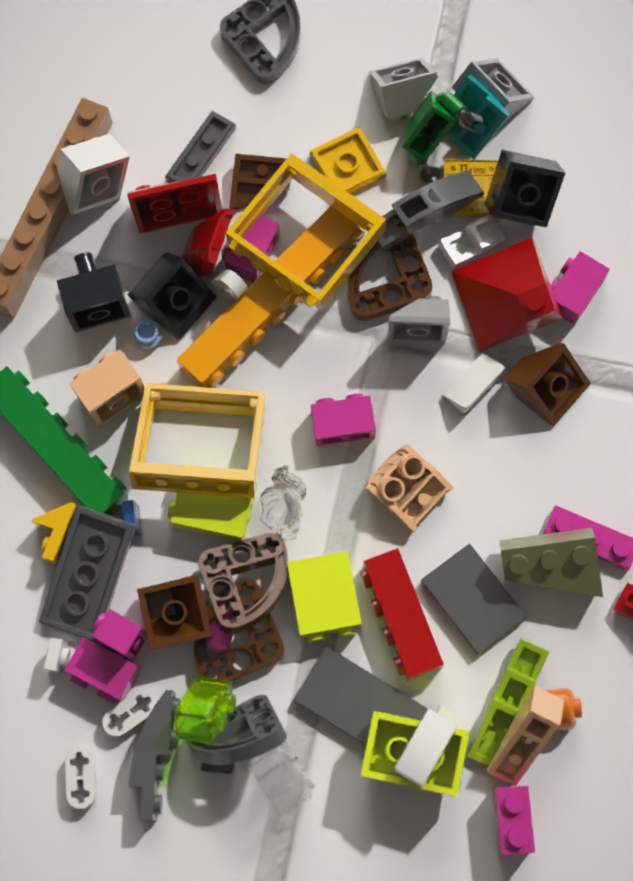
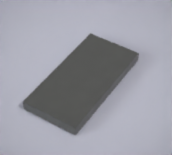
[39,505,137,643]
[294,646,428,746]

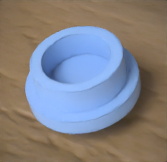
[133,319,163,348]

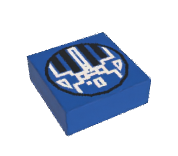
[121,500,142,536]

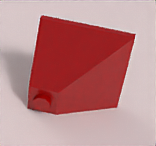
[127,174,222,234]
[451,237,563,352]

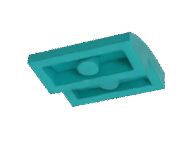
[448,75,509,160]

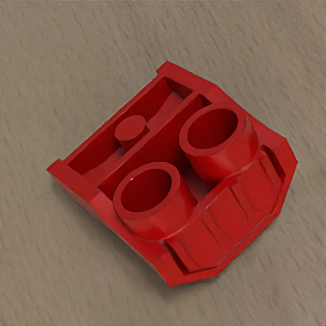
[182,209,234,277]

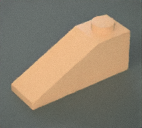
[487,686,564,786]

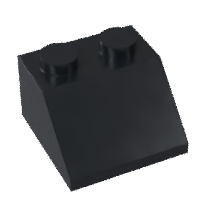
[128,252,217,340]

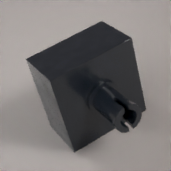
[484,150,566,228]
[56,252,132,333]

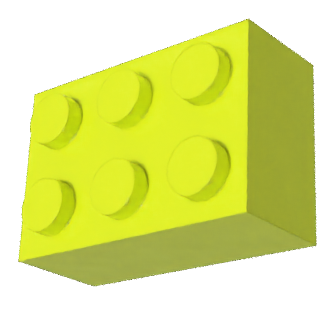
[361,711,470,798]

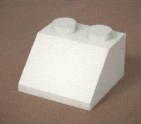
[57,134,130,215]

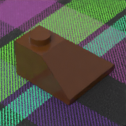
[504,343,591,426]
[137,575,212,651]

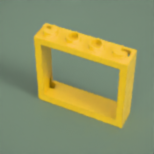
[226,153,386,310]
[129,383,265,498]

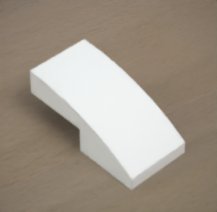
[437,214,506,269]
[394,709,458,788]

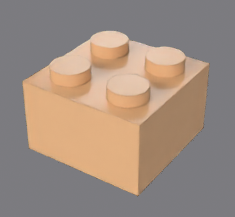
[69,349,145,428]

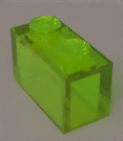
[174,676,236,745]

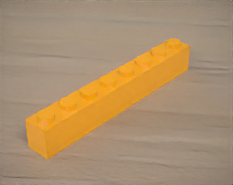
[176,206,365,388]

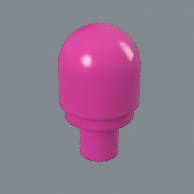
[206,610,233,653]

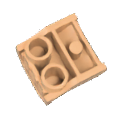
[365,445,454,532]

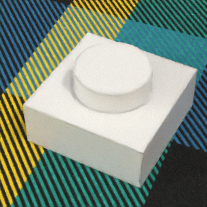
[43,637,71,674]

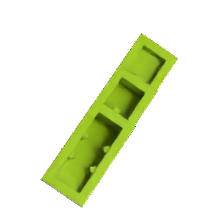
[467,637,549,767]

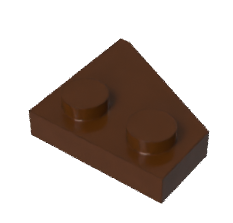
[229,153,291,210]

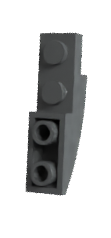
[377,170,485,252]
[129,690,181,821]

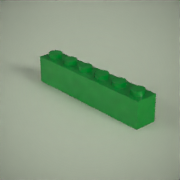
[0,366,128,516]

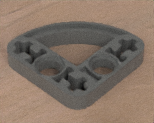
[220,0,301,84]
[185,695,287,765]

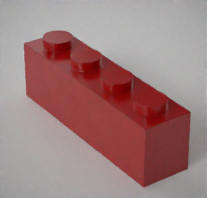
[360,548,444,681]

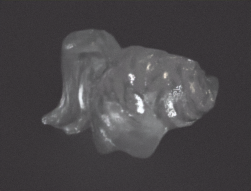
[260,465,307,541]

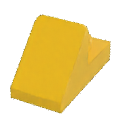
[31,502,77,566]

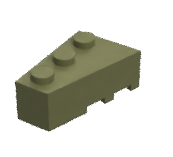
[500,528,603,597]

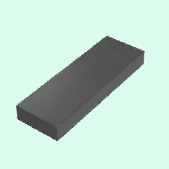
[165,110,236,183]

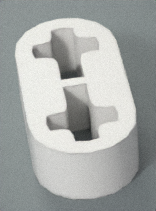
[211,270,248,300]
[102,690,158,737]
[65,747,97,809]

